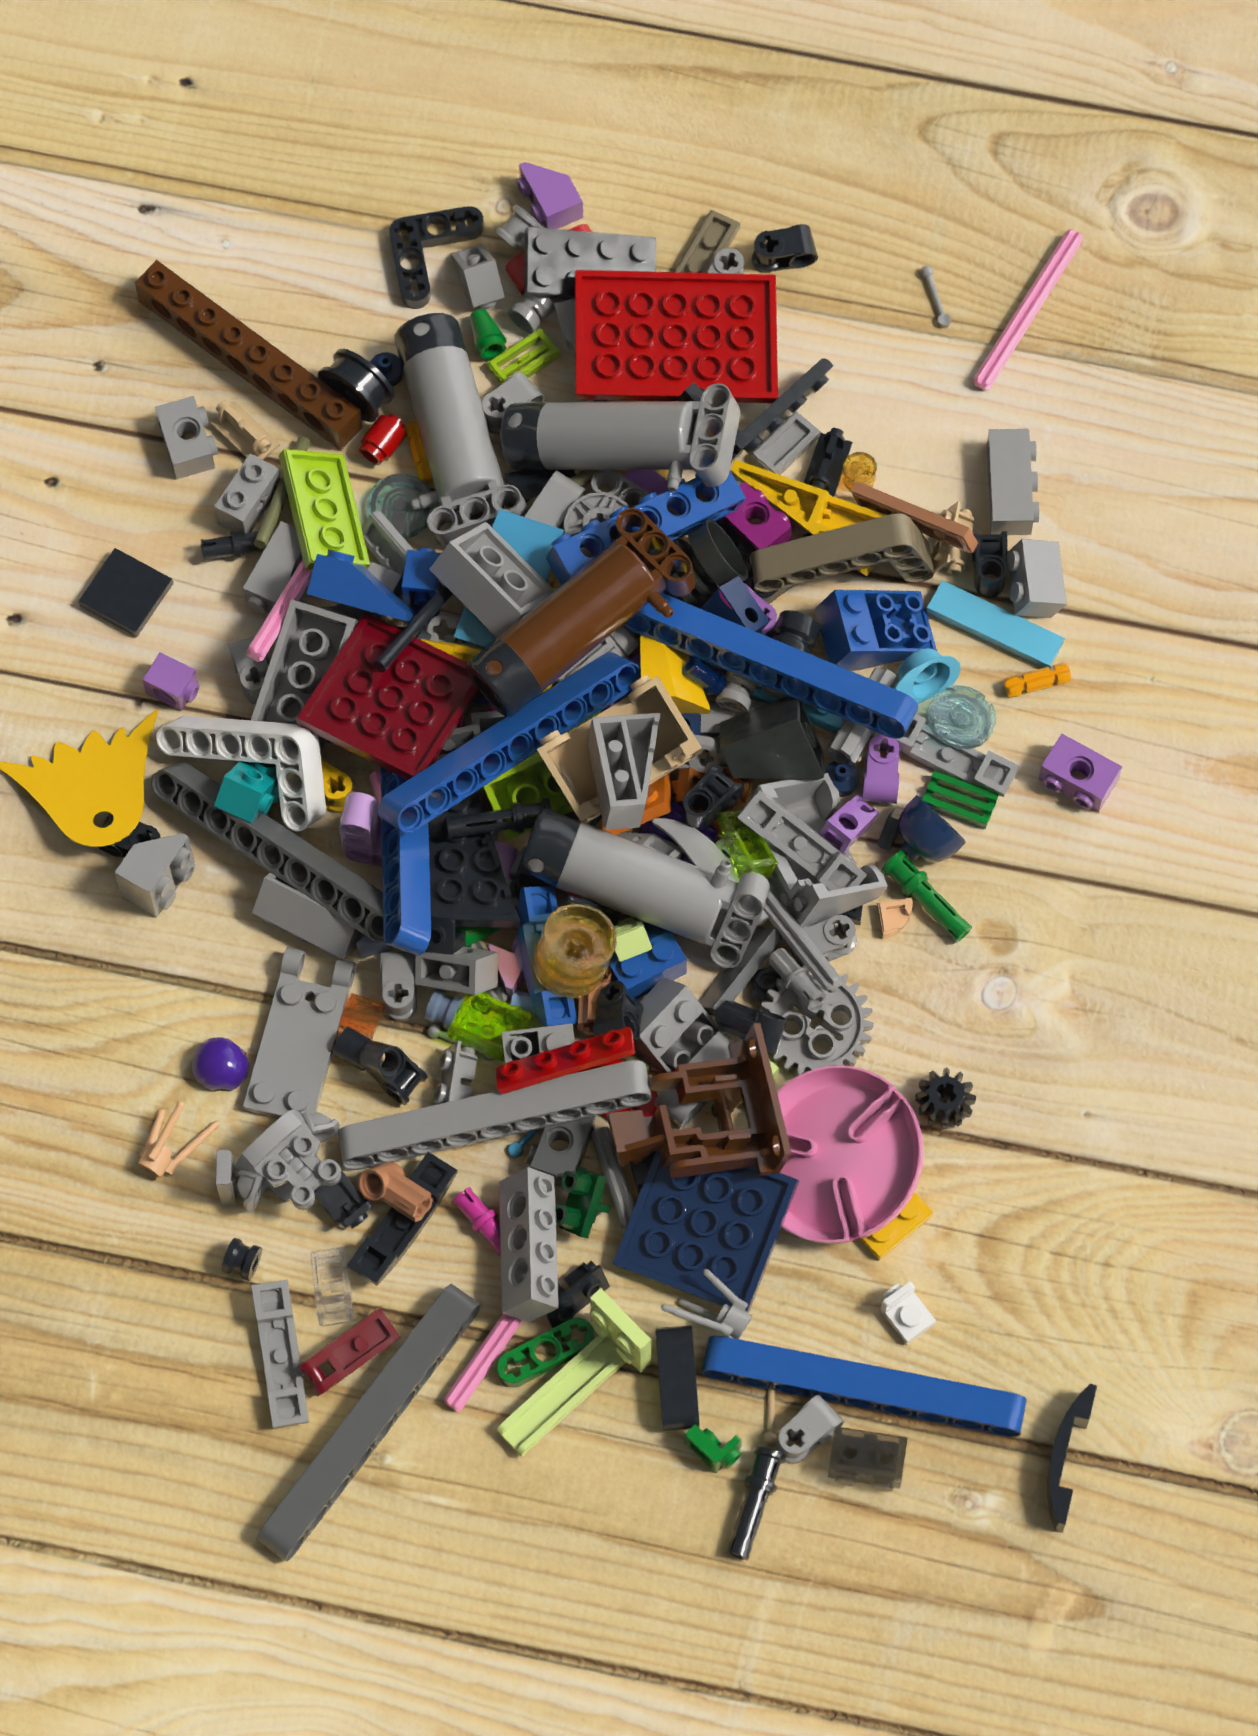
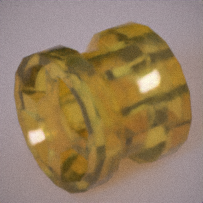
[843,452,877,492]

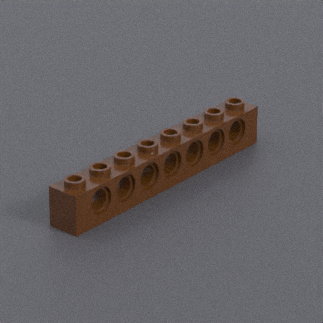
[135,259,363,451]

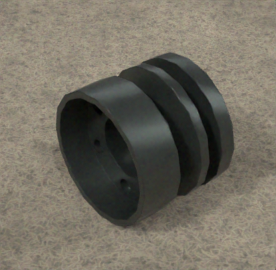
[659,518,748,608]

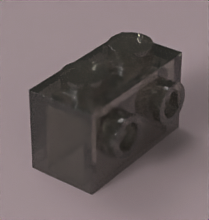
[828,1426,908,1492]

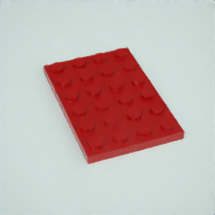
[575,270,778,404]

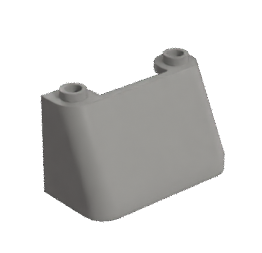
[736,773,888,928]

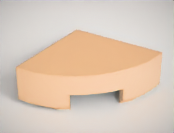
[877,898,913,939]

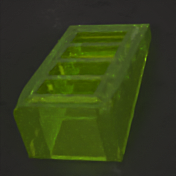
[717,809,779,879]

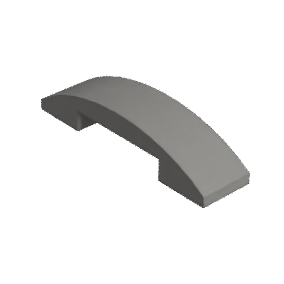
[896,714,1019,797]
[737,789,867,890]
[251,1280,309,1429]

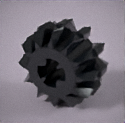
[915,1067,976,1130]

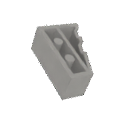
[587,713,661,830]

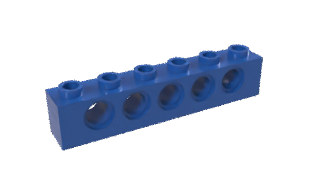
[546,466,746,585]

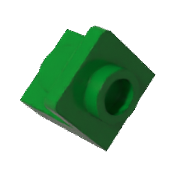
[685,1424,742,1473]

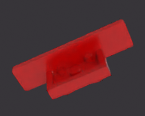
[496,1027,635,1095]

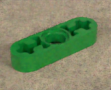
[497,1317,594,1388]

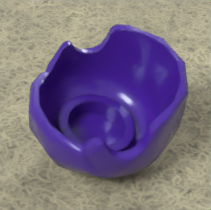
[191,1037,249,1091]

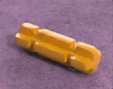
[405,421,433,485]
[1004,662,1071,698]

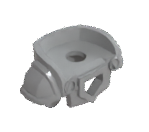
[236,1109,341,1211]

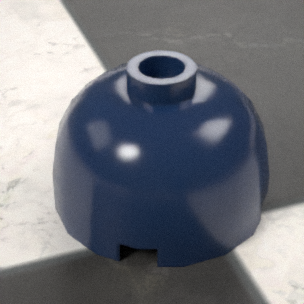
[898,795,966,862]

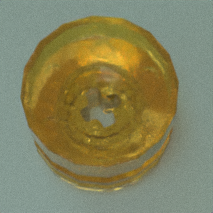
[533,904,617,998]

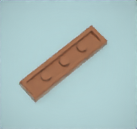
[851,481,978,553]

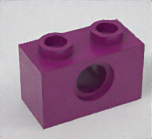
[715,482,792,552]

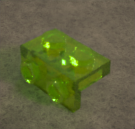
[447,992,532,1062]

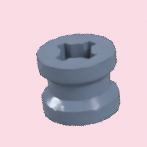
[424,988,464,1030]

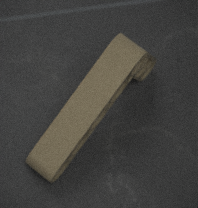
[750,514,934,592]

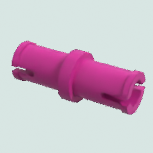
[453,1187,501,1256]

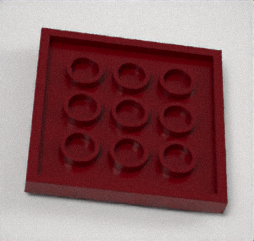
[297,613,479,780]

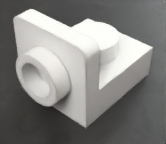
[881,1282,936,1345]

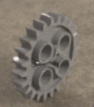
[760,966,874,1076]

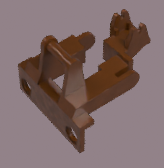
[607,1023,792,1178]

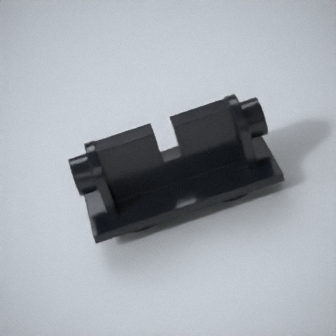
[803,428,853,497]
[544,1261,610,1328]

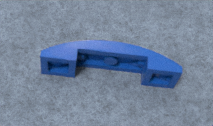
[518,886,578,1027]

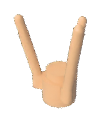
[137,1101,220,1178]

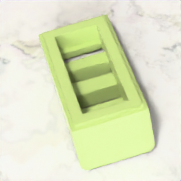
[607,916,652,961]

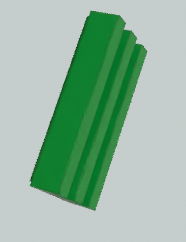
[922,771,999,829]

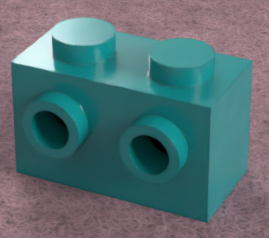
[214,761,280,823]

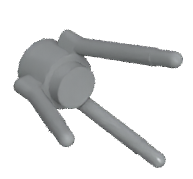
[661,1269,752,1339]

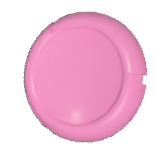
[777,1065,924,1244]

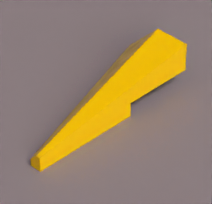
[731,460,886,576]
[640,592,710,714]

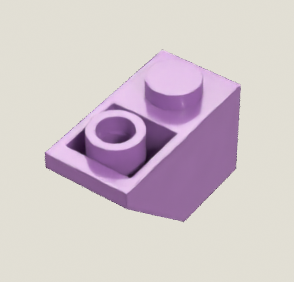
[516,162,583,229]

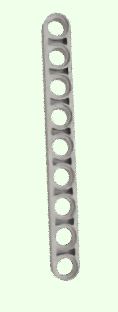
[338,1060,651,1170]

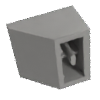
[114,833,195,918]
[634,977,721,1073]

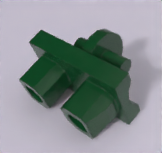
[555,1166,610,1239]

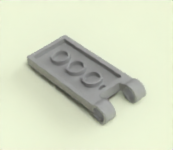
[243,947,356,1119]

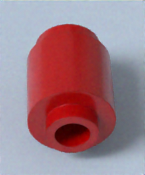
[359,414,407,465]

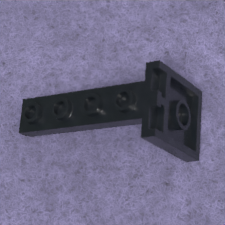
[676,358,834,462]

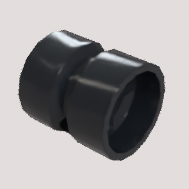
[772,610,821,654]

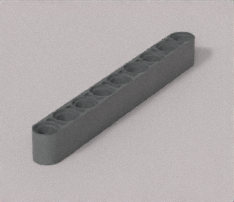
[151,762,384,943]
[256,1283,481,1562]

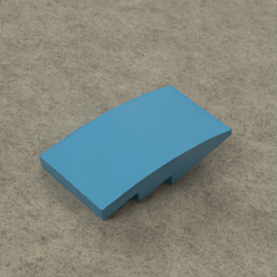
[454,509,564,648]

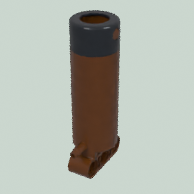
[466,508,696,717]

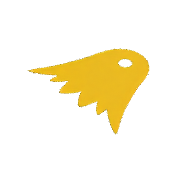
[0,709,158,847]

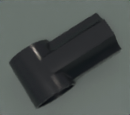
[715,1000,787,1054]

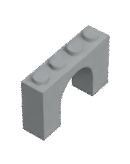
[243,521,403,622]

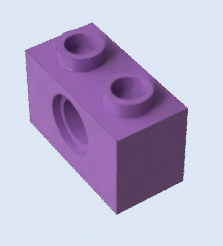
[1039,733,1122,812]

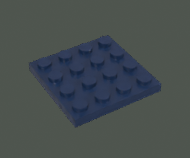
[613,1151,799,1313]

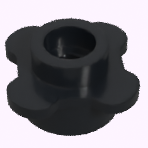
[750,965,781,1001]

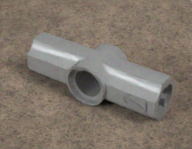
[826,667,899,767]

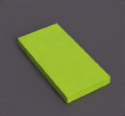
[279,449,370,570]

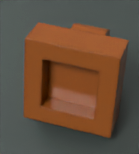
[670,767,705,811]

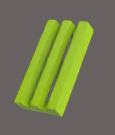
[487,328,561,384]

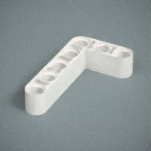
[156,716,326,832]

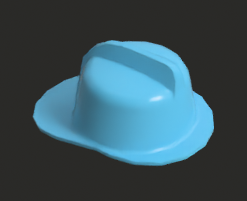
[894,648,961,704]

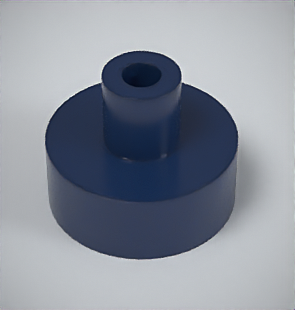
[370,352,403,387]
[825,761,859,797]

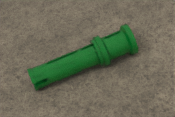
[881,850,972,943]

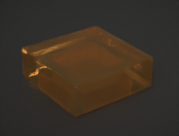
[339,993,385,1039]

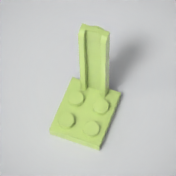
[497,1288,651,1457]

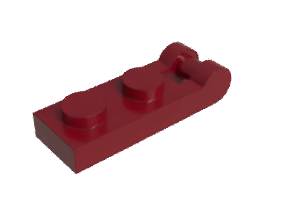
[296,1308,401,1397]

